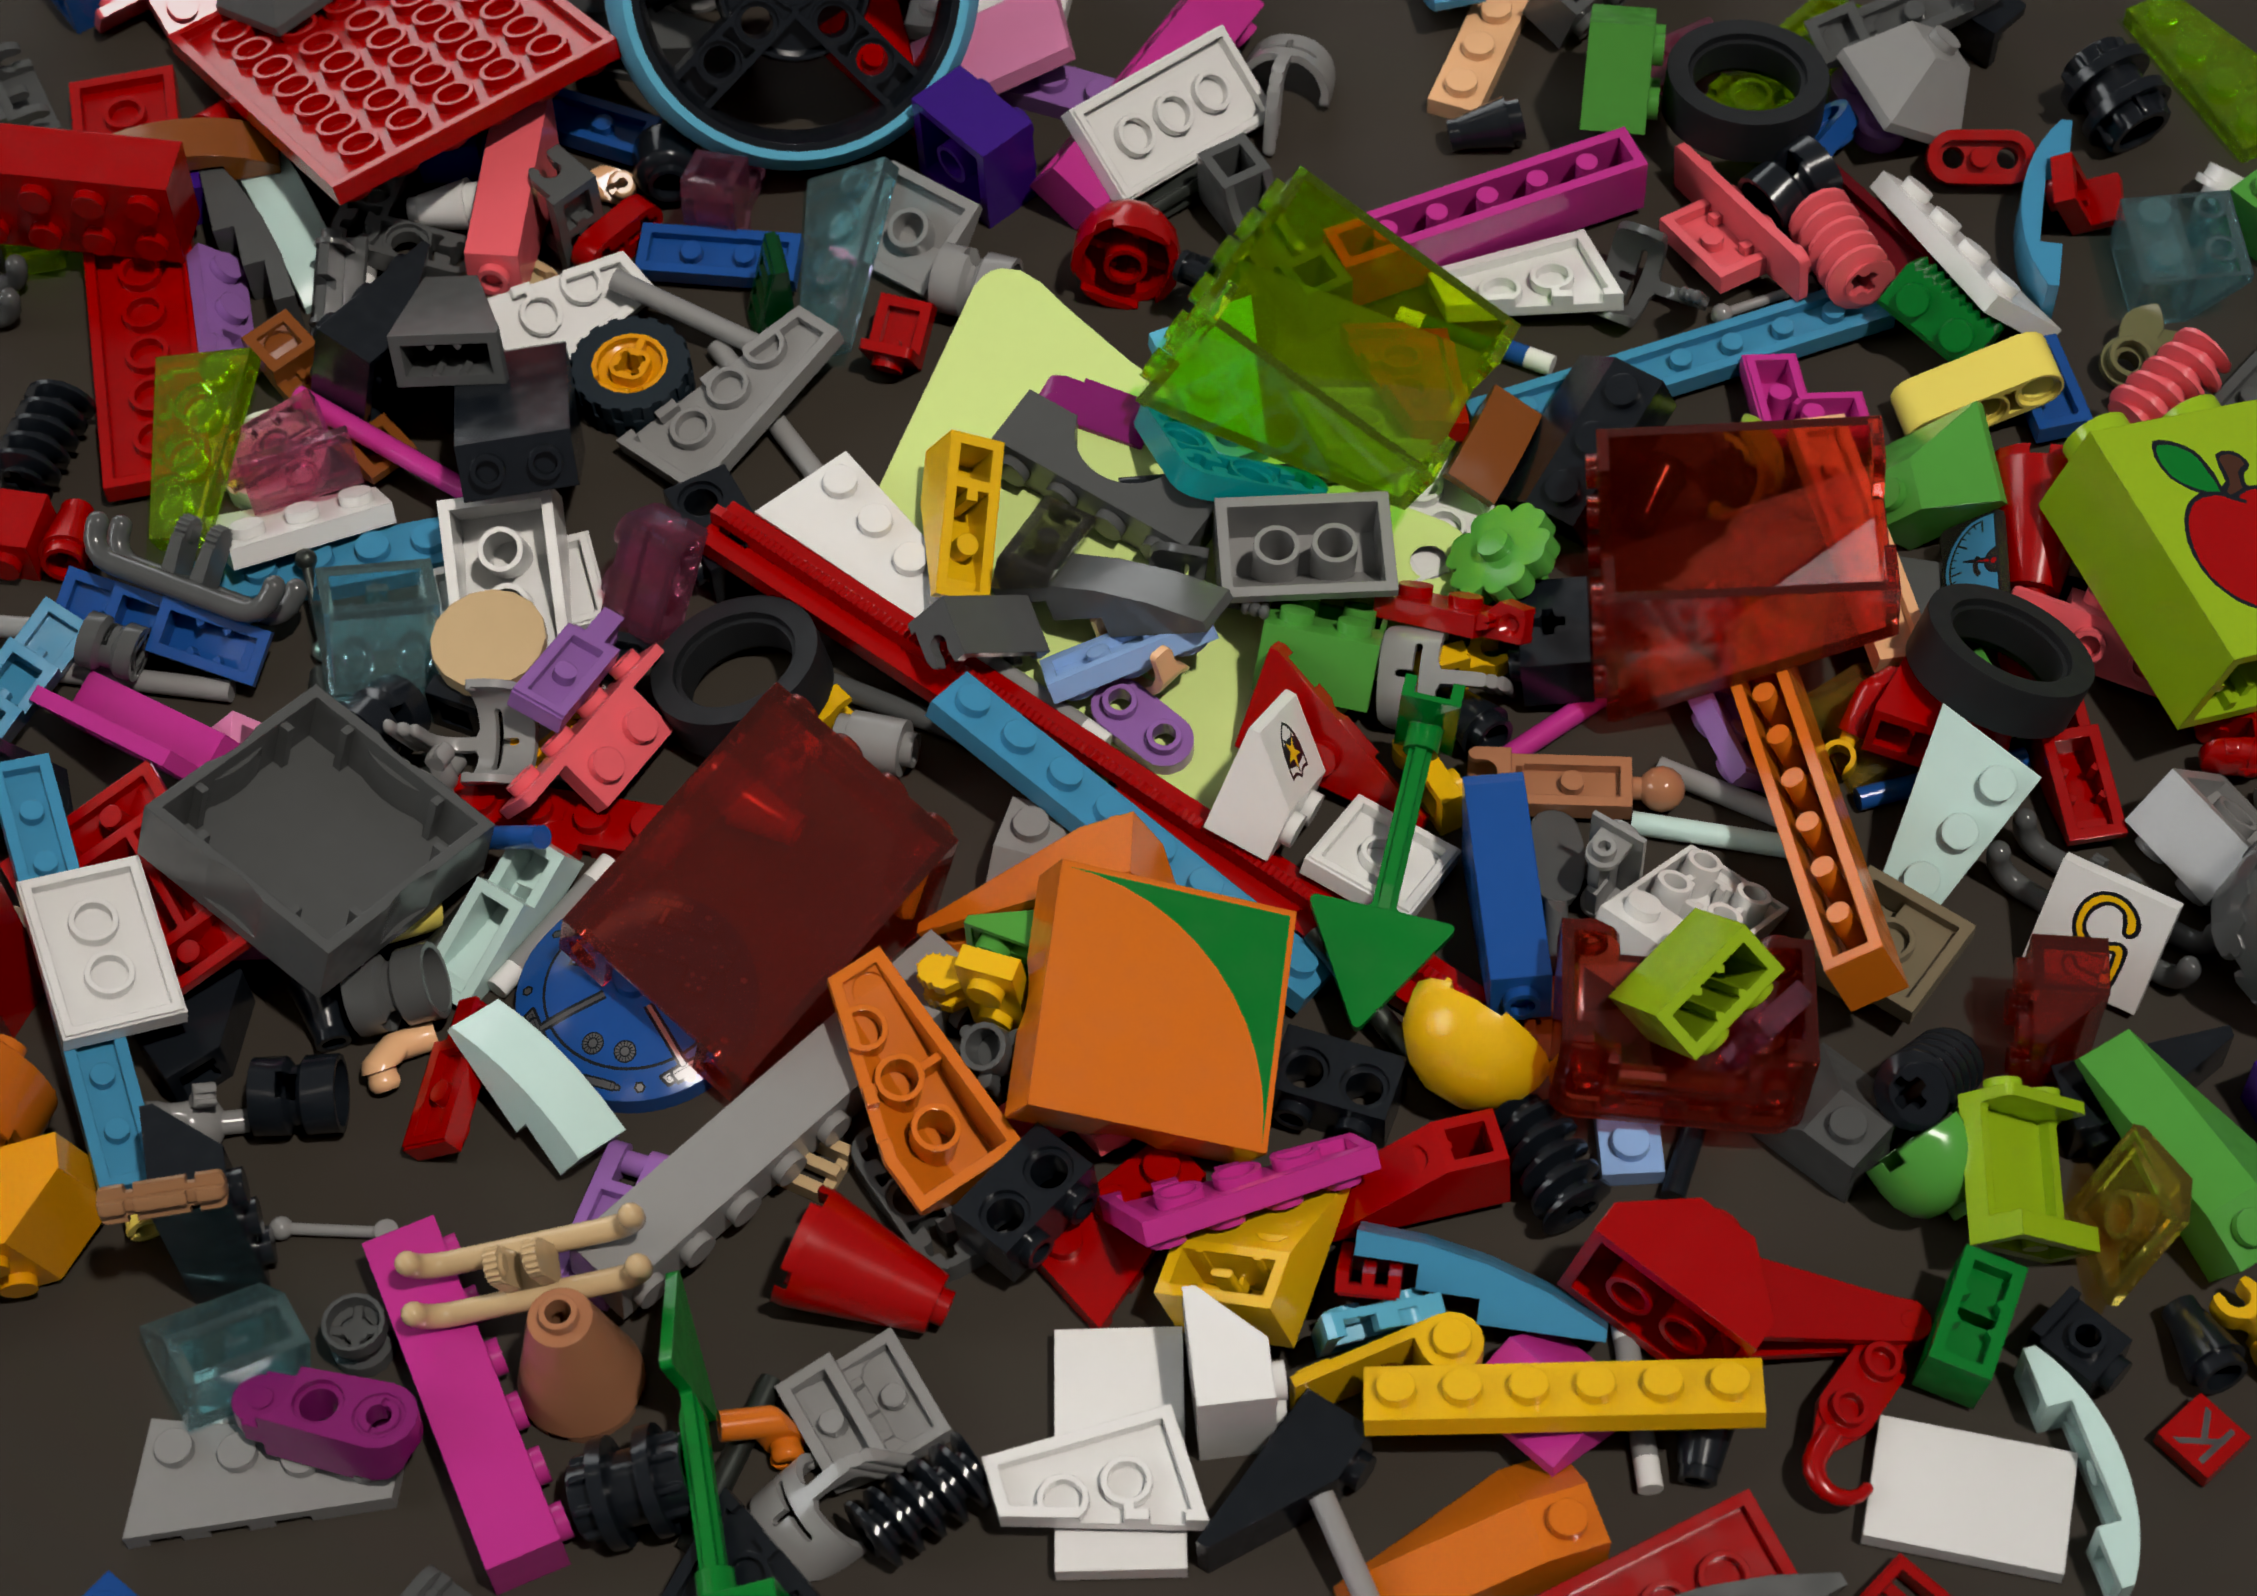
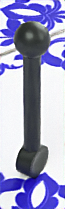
[295,548,336,664]

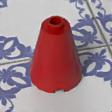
[1992,443,2073,599]
[770,1185,957,1334]

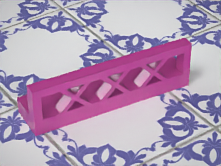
[29,670,240,780]

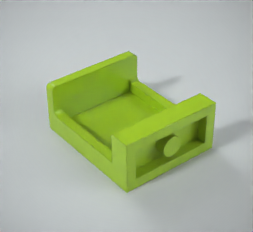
[1957,1076,2101,1264]

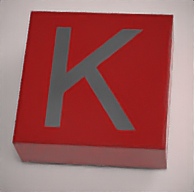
[2153,1392,2251,1487]

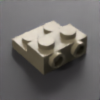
[1798,865,1977,1025]

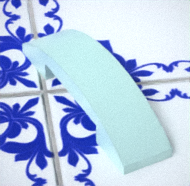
[236,152,327,314]
[2013,1345,2141,1596]

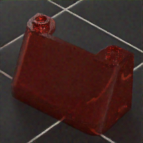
[1549,918,1820,1134]

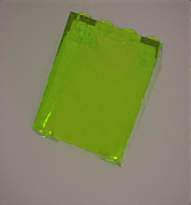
[1135,165,1521,510]

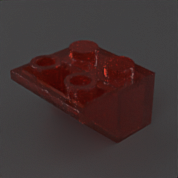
[2004,934,2111,1088]

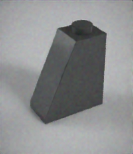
[386,275,509,388]

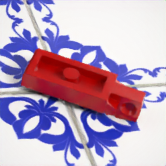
[1373,580,1536,645]
[402,996,487,1161]

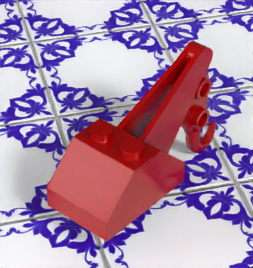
[1557,1197,1932,1507]

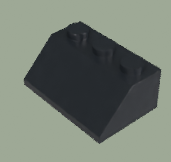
[1496,355,1677,549]
[139,1103,278,1304]

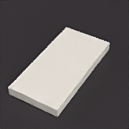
[1060,24,1267,201]
[1054,1326,1188,1581]

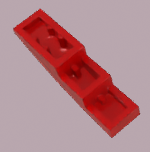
[1997,652,2129,846]

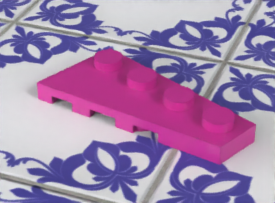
[1098,1132,1381,1250]

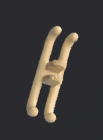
[394,1202,653,1329]

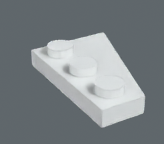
[201,485,397,571]

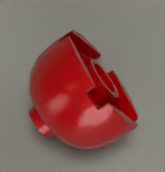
[1071,199,1181,310]

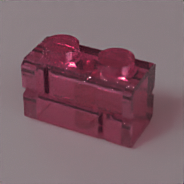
[601,503,708,644]

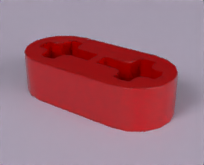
[571,194,663,266]

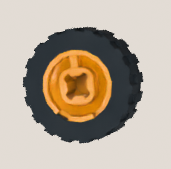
[570,316,696,438]

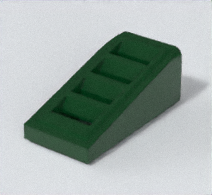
[747,231,794,334]

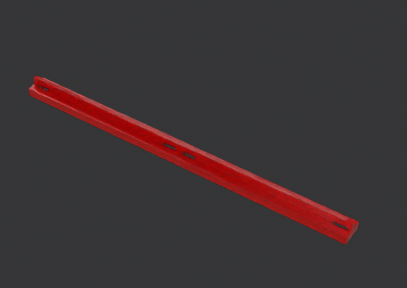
[696,500,1487,1014]

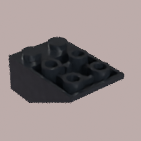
[310,240,430,423]

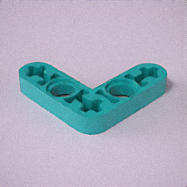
[1133,394,1328,502]

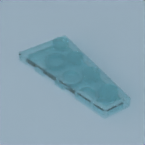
[800,157,899,357]

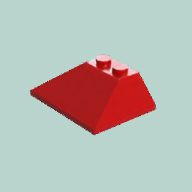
[0,759,253,995]

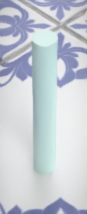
[1631,811,1787,858]

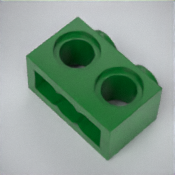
[1911,1244,2029,1409]

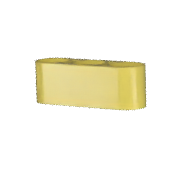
[1890,332,2064,436]

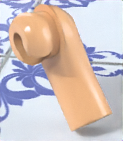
[590,165,637,204]
[361,1022,439,1094]

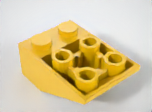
[1153,1188,1351,1348]

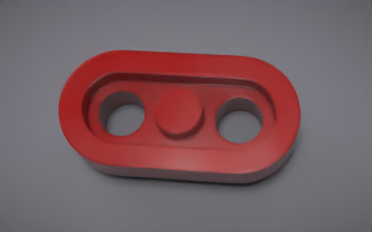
[1925,129,2036,186]

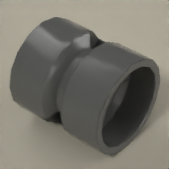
[341,941,452,1038]

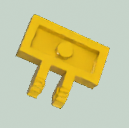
[916,944,1029,1032]

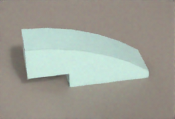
[437,843,584,1006]
[447,999,626,1175]

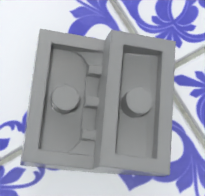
[774,1327,954,1494]

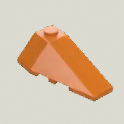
[917,811,1176,953]
[827,946,1021,1216]
[1333,1459,1611,1596]

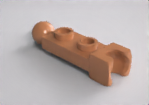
[1467,746,1685,820]

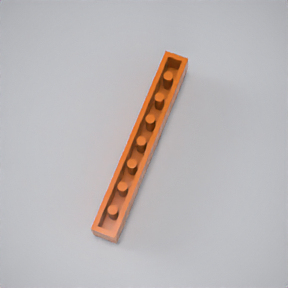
[1709,598,1909,1012]

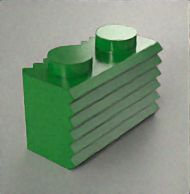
[1876,257,2006,362]

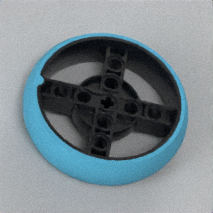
[604,0,979,171]

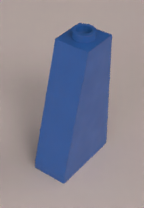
[1461,772,1553,1020]

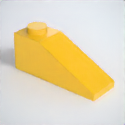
[920,430,1005,598]

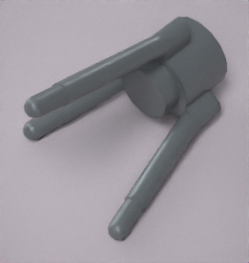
[960,1022,1018,1105]

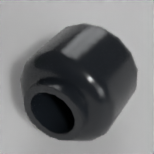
[632,122,703,202]

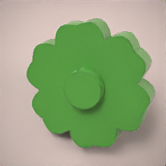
[1446,502,1561,605]

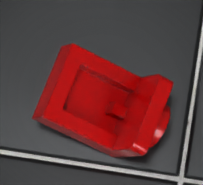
[2045,152,2126,236]
[858,292,937,375]

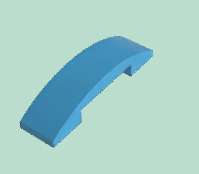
[2013,119,2072,319]

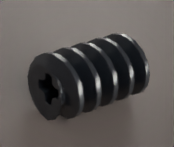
[0,379,96,500]
[1873,1027,1985,1132]
[1494,1094,1612,1235]
[843,1431,991,1568]

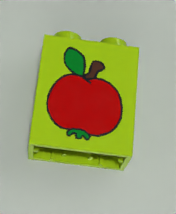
[2038,394,2257,730]

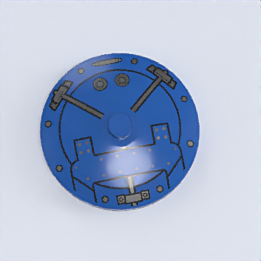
[515,891,761,1114]

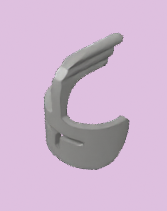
[1246,33,1336,156]
[1376,626,1517,730]
[383,678,539,786]
[750,1447,915,1581]

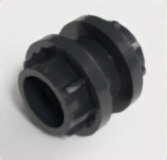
[2061,36,2172,153]
[565,1422,692,1552]

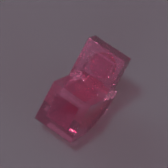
[680,149,766,232]

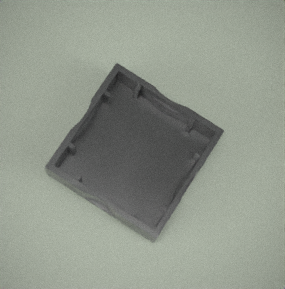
[137,684,495,999]

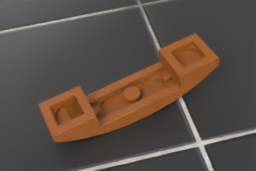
[112,117,281,180]
[241,309,418,484]

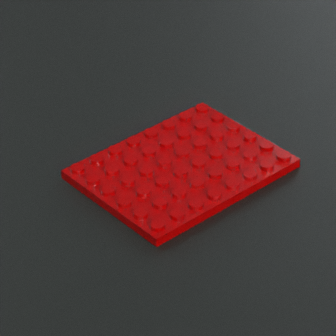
[167,0,622,206]

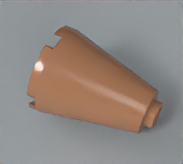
[517,1288,647,1443]

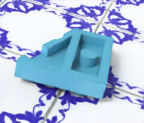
[1311,1287,1446,1359]

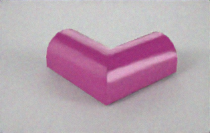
[1739,353,1874,452]

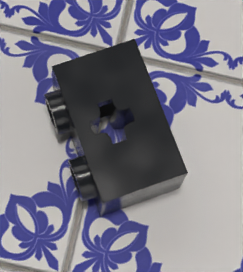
[1508,576,1595,706]

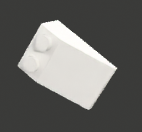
[436,489,572,648]

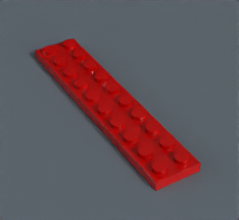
[69,65,220,502]

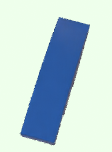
[56,566,274,687]

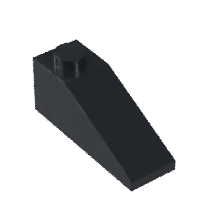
[2044,1025,2234,1160]
[1196,1388,1377,1574]

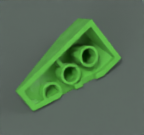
[2074,1029,2257,1283]

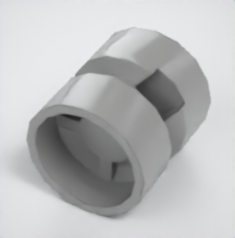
[928,242,1024,317]

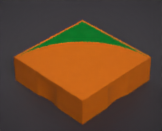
[1004,859,1297,1164]

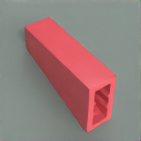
[464,98,559,297]

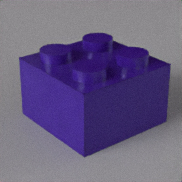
[911,65,1038,229]

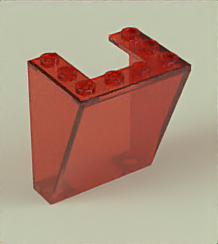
[1585,415,1901,722]
[559,682,959,1102]

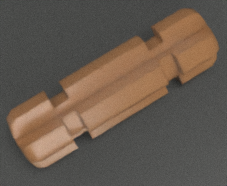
[96,1169,229,1225]

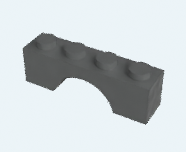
[1197,133,1355,340]
[992,389,1214,574]

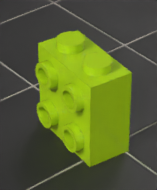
[1608,908,1785,1060]

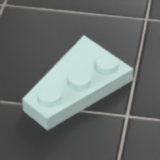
[1882,703,2042,905]

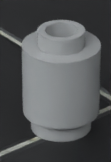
[830,710,921,777]

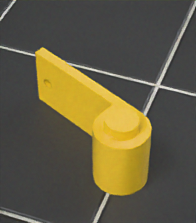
[1289,1311,1485,1411]

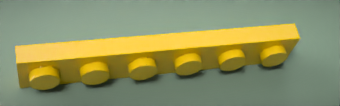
[1363,1358,1766,1436]

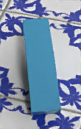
[0,596,84,743]
[1354,1221,1608,1343]

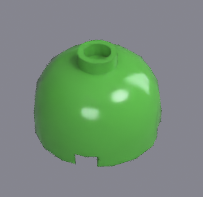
[1865,1107,1968,1221]

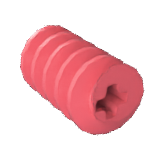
[1788,187,1896,309]
[2107,327,2231,424]

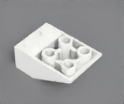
[1576,844,1789,989]

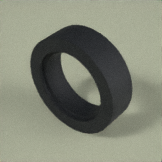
[1661,20,1830,163]
[1905,583,2095,739]
[650,595,834,760]

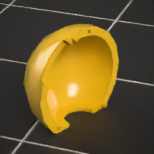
[1402,977,1552,1111]

